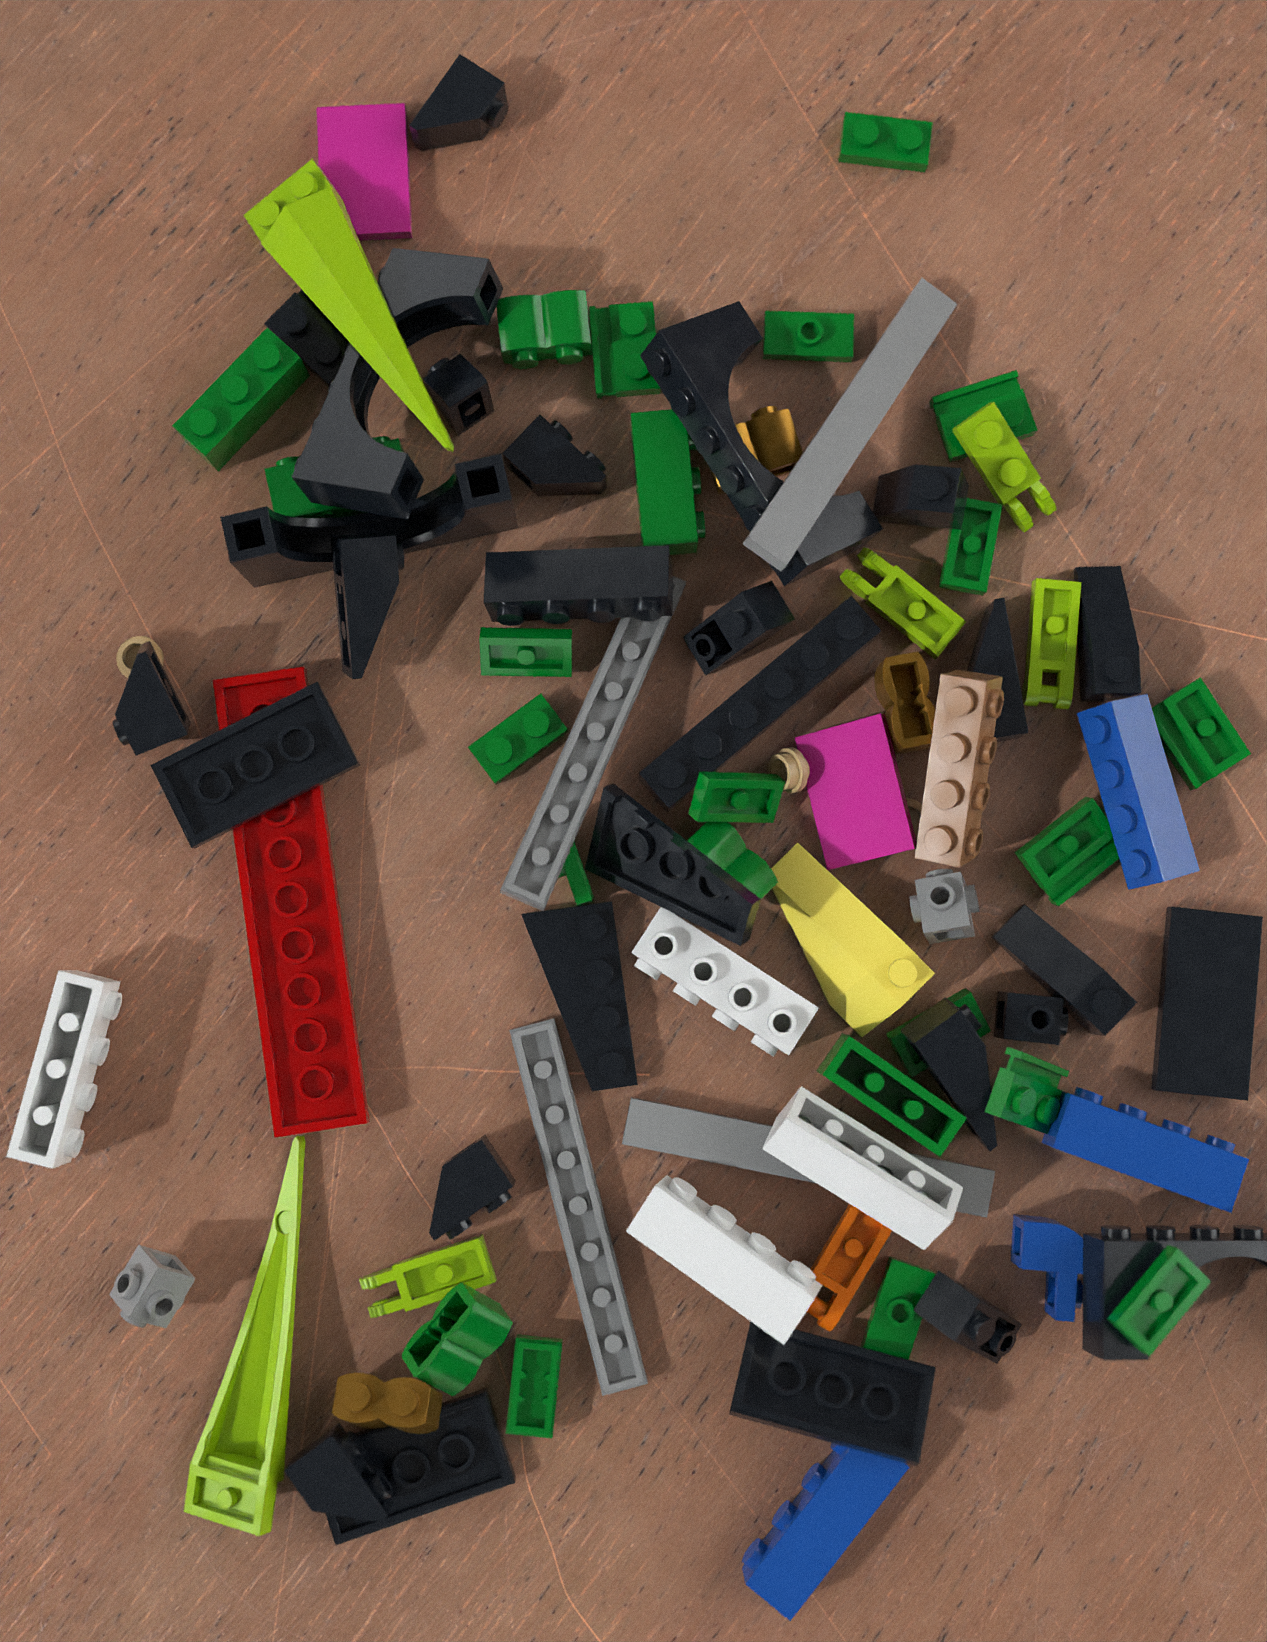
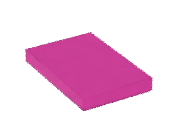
[316,103,412,241]
[795,713,917,870]

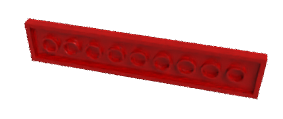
[212,666,370,1138]

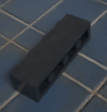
[484,545,673,626]

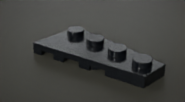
[585,783,761,946]
[521,901,638,1091]

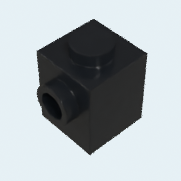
[993,991,1069,1045]

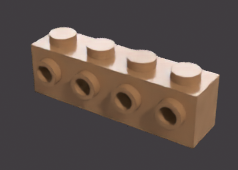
[915,670,1004,867]

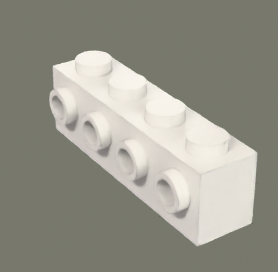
[631,907,819,1057]
[6,970,122,1169]
[762,1087,963,1250]
[626,1175,822,1345]

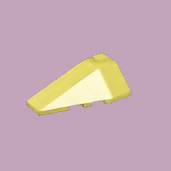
[771,843,935,1037]

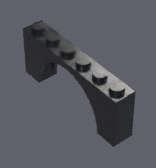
[292,248,503,519]
[640,301,883,586]
[220,454,518,588]
[1082,1225,1267,1360]

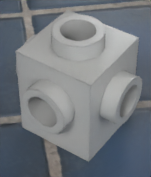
[909,869,980,944]
[109,1245,196,1328]

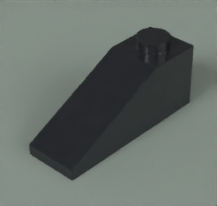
[330,532,404,679]
[1073,566,1141,702]
[967,598,1028,742]
[992,904,1137,1036]
[901,997,997,1151]

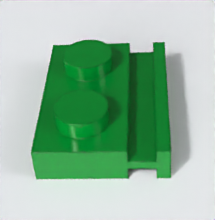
[589,301,661,399]
[929,370,1038,462]
[1152,677,1251,791]
[1015,796,1119,907]
[985,1047,1069,1134]

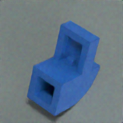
[1010,1214,1083,1322]

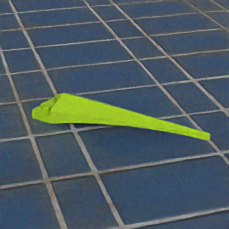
[244,159,454,452]
[184,1135,305,1536]

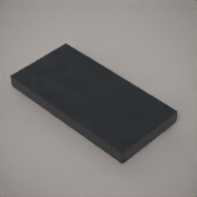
[151,682,361,848]
[1151,907,1263,1101]
[729,1321,936,1466]
[325,1388,516,1546]

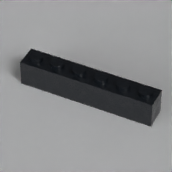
[638,596,881,813]

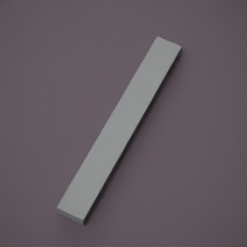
[743,278,957,572]
[500,576,686,911]
[509,1018,648,1396]
[622,1097,995,1218]

